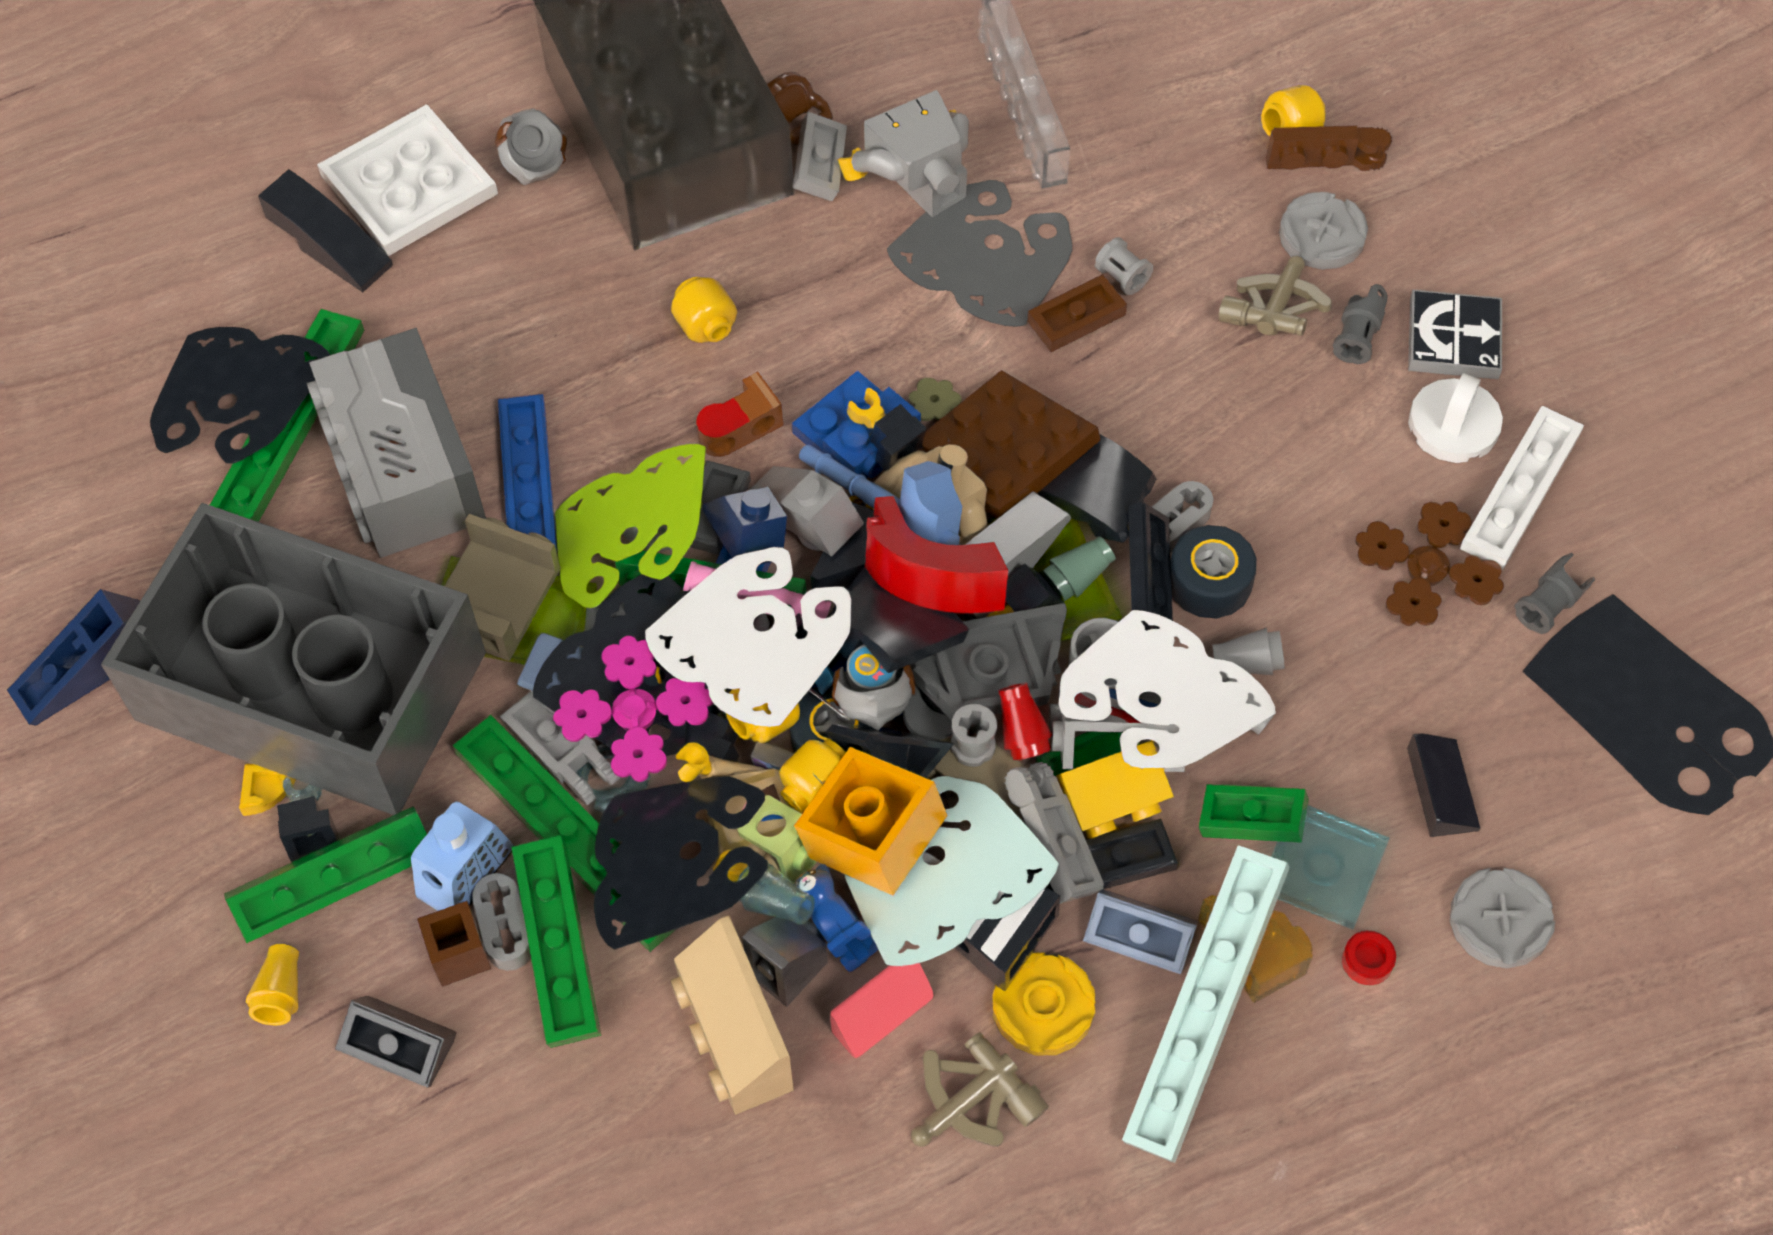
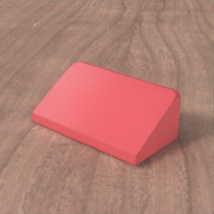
[830,963,933,1058]

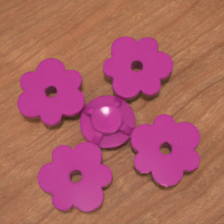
[553,636,713,782]

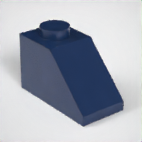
[703,487,787,565]

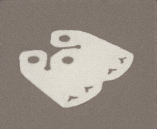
[645,547,851,727]
[1058,610,1276,768]

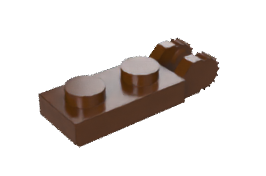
[1265,125,1392,171]

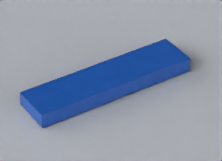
[498,394,558,556]

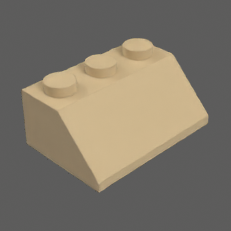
[670,915,794,1115]

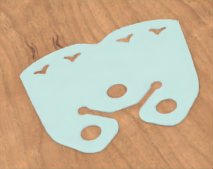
[845,776,1059,966]

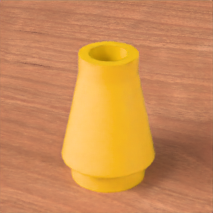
[246,944,299,1026]

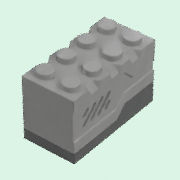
[307,327,486,558]

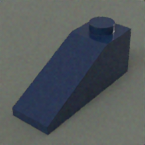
[7,589,140,726]

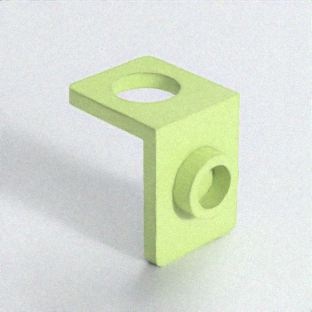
[737,795,817,888]

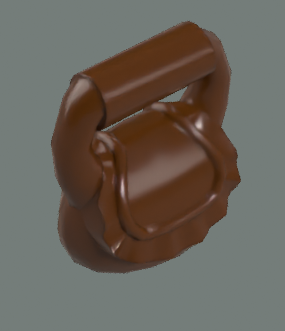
[755,72,833,145]

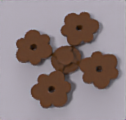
[1355,501,1504,626]

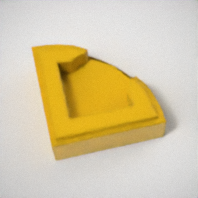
[239,764,296,816]

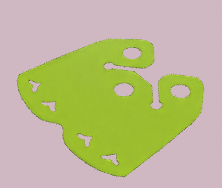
[555,444,706,608]

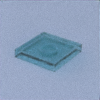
[1271,805,1390,930]

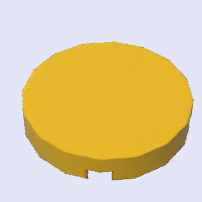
[992,952,1095,1056]

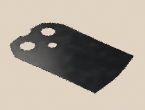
[1522,594,1773,815]

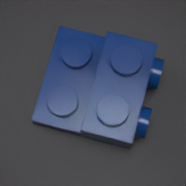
[792,370,921,479]

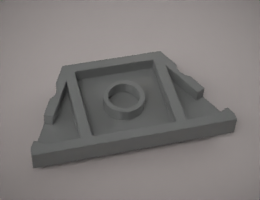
[910,603,1067,721]

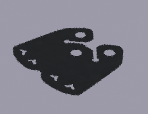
[150,327,331,464]
[533,575,732,757]
[594,776,768,950]

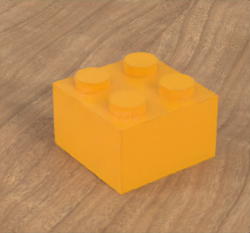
[794,747,948,896]

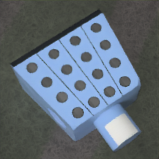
[411,801,514,911]

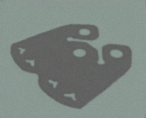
[887,180,1072,327]

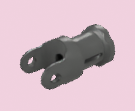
[1333,284,1388,364]
[1515,553,1595,634]

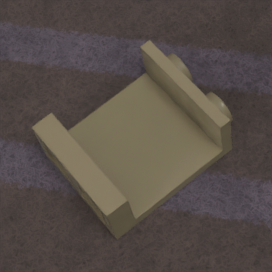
[445,514,561,661]

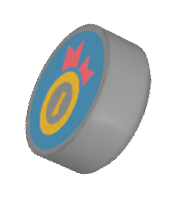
[847,645,897,692]

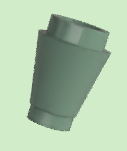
[1042,536,1116,602]

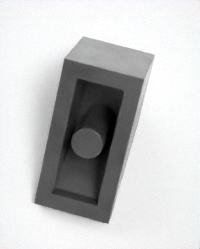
[742,912,828,1007]

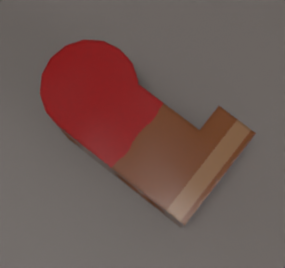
[696,371,784,457]

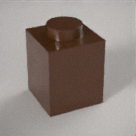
[417,901,492,987]

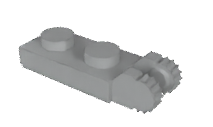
[500,691,620,805]
[1004,762,1104,904]

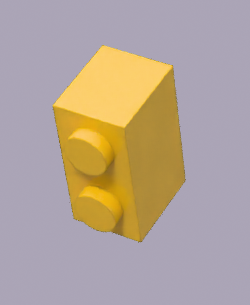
[1056,740,1174,839]

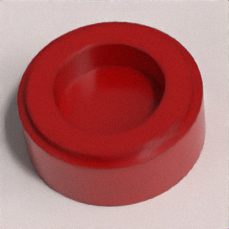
[1342,931,1396,986]

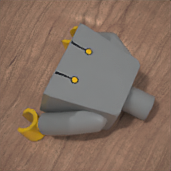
[838,90,969,195]

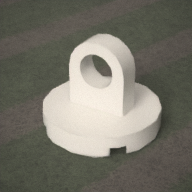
[1408,373,1503,463]

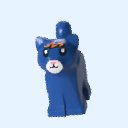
[787,864,878,972]

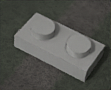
[793,112,847,201]

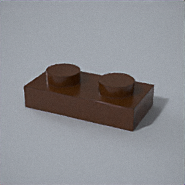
[1027,274,1127,352]

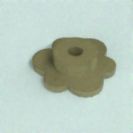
[909,377,962,421]

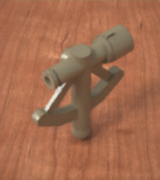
[1219,256,1332,336]
[911,1032,1049,1147]

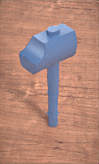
[799,445,962,545]

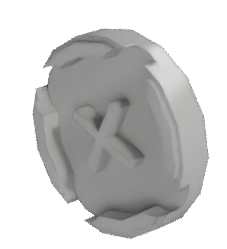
[1279,192,1368,269]
[1450,868,1555,968]

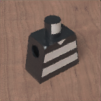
[943,880,1060,991]

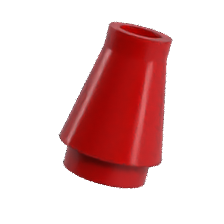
[998,682,1053,760]

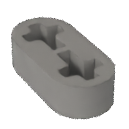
[1152,481,1214,552]
[473,873,531,971]

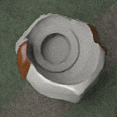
[495,108,567,185]
[832,665,916,730]

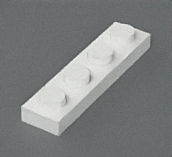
[1460,406,1584,570]

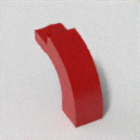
[865,496,1008,613]

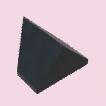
[826,724,954,778]

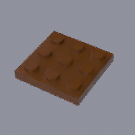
[918,370,1100,519]

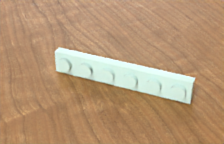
[1122,845,1290,1163]

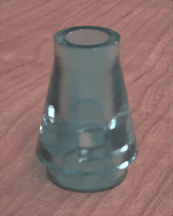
[738,863,815,925]

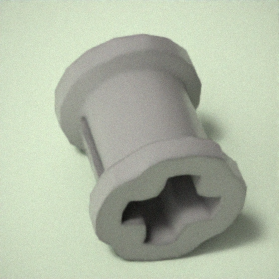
[1095,237,1153,295]
[951,704,997,767]

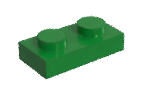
[1199,784,1309,843]

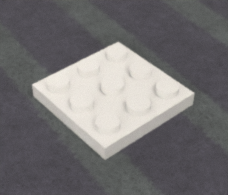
[317,104,498,256]

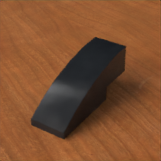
[258,169,393,293]

